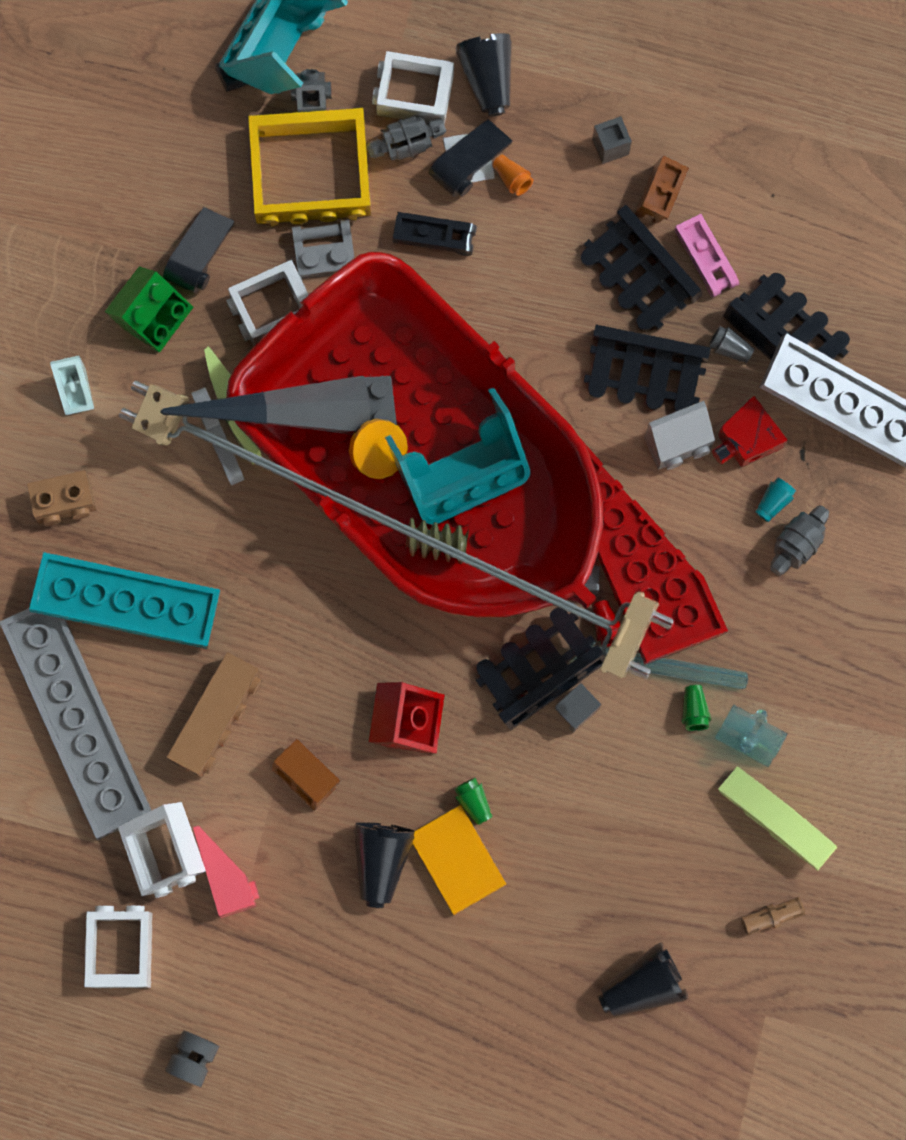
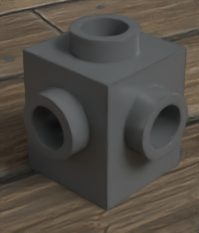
[291,69,332,112]

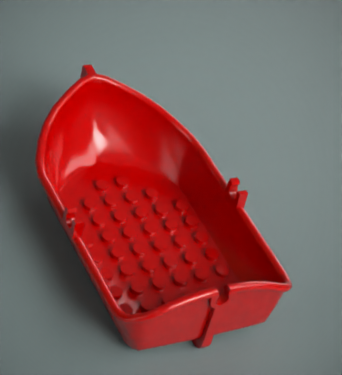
[226,252,603,617]

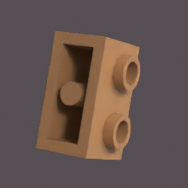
[27,470,97,526]

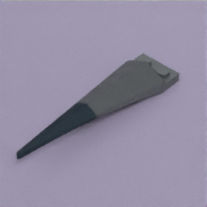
[160,376,397,435]

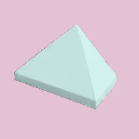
[50,355,94,415]

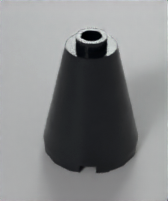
[455,33,512,117]
[354,822,415,908]
[598,942,688,1016]

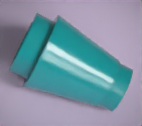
[755,477,796,522]

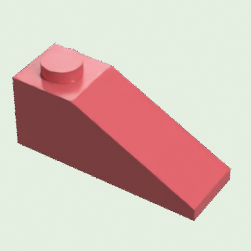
[193,826,260,918]

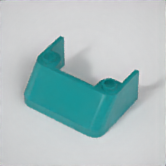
[220,0,348,94]
[385,388,530,525]

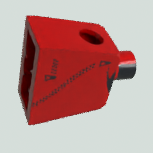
[712,396,788,467]

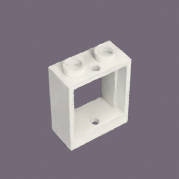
[372,51,454,125]
[226,260,309,346]
[118,802,206,898]
[85,906,152,988]

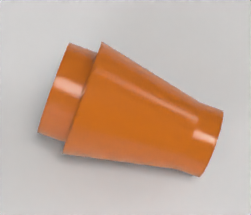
[492,154,533,196]

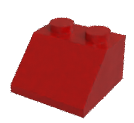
[369,682,445,754]

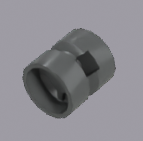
[165,1030,220,1087]

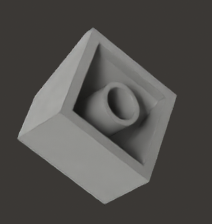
[644,401,715,470]

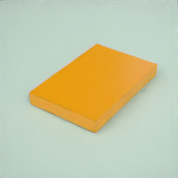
[413,805,507,915]

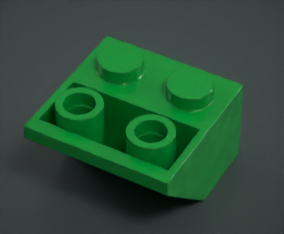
[105,266,194,353]

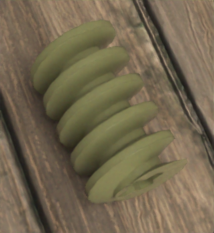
[405,518,469,564]

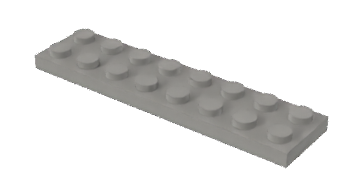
[0,608,152,840]

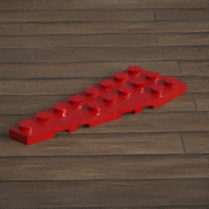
[581,439,728,664]

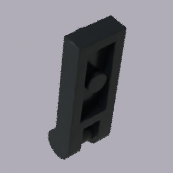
[393,211,477,256]

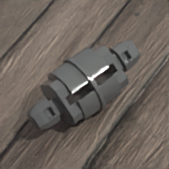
[366,116,446,161]
[770,505,829,576]

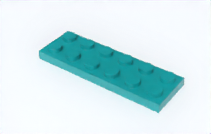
[29,552,220,649]

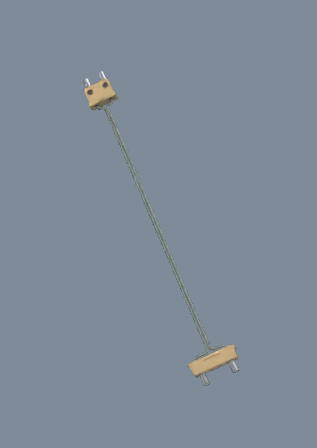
[119,381,673,679]

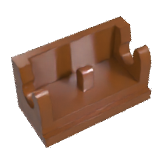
[634,155,689,223]
[271,739,340,811]

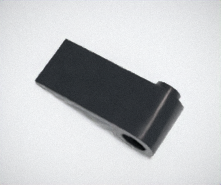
[428,119,513,197]
[163,207,234,293]

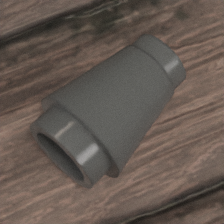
[709,326,755,363]

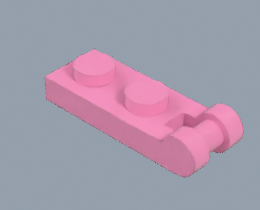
[675,214,739,298]

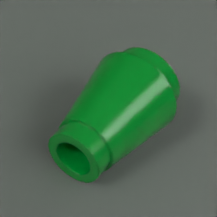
[682,685,712,732]
[454,778,493,825]

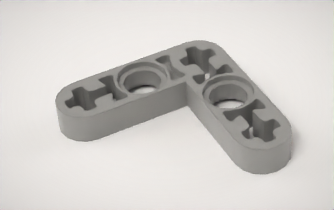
[191,387,245,486]

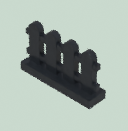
[581,205,702,331]
[723,273,850,360]
[584,324,711,412]
[476,607,606,730]

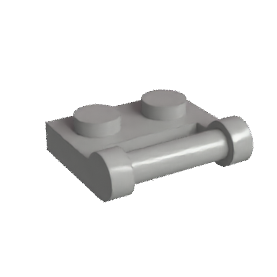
[292,220,354,279]

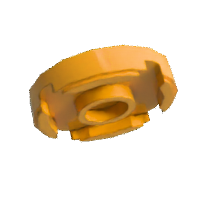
[349,419,408,479]

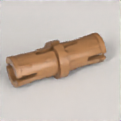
[741,897,806,936]

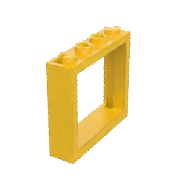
[248,108,371,226]

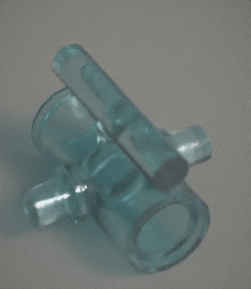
[715,704,788,767]

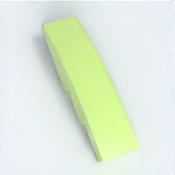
[204,346,262,464]
[718,766,837,871]

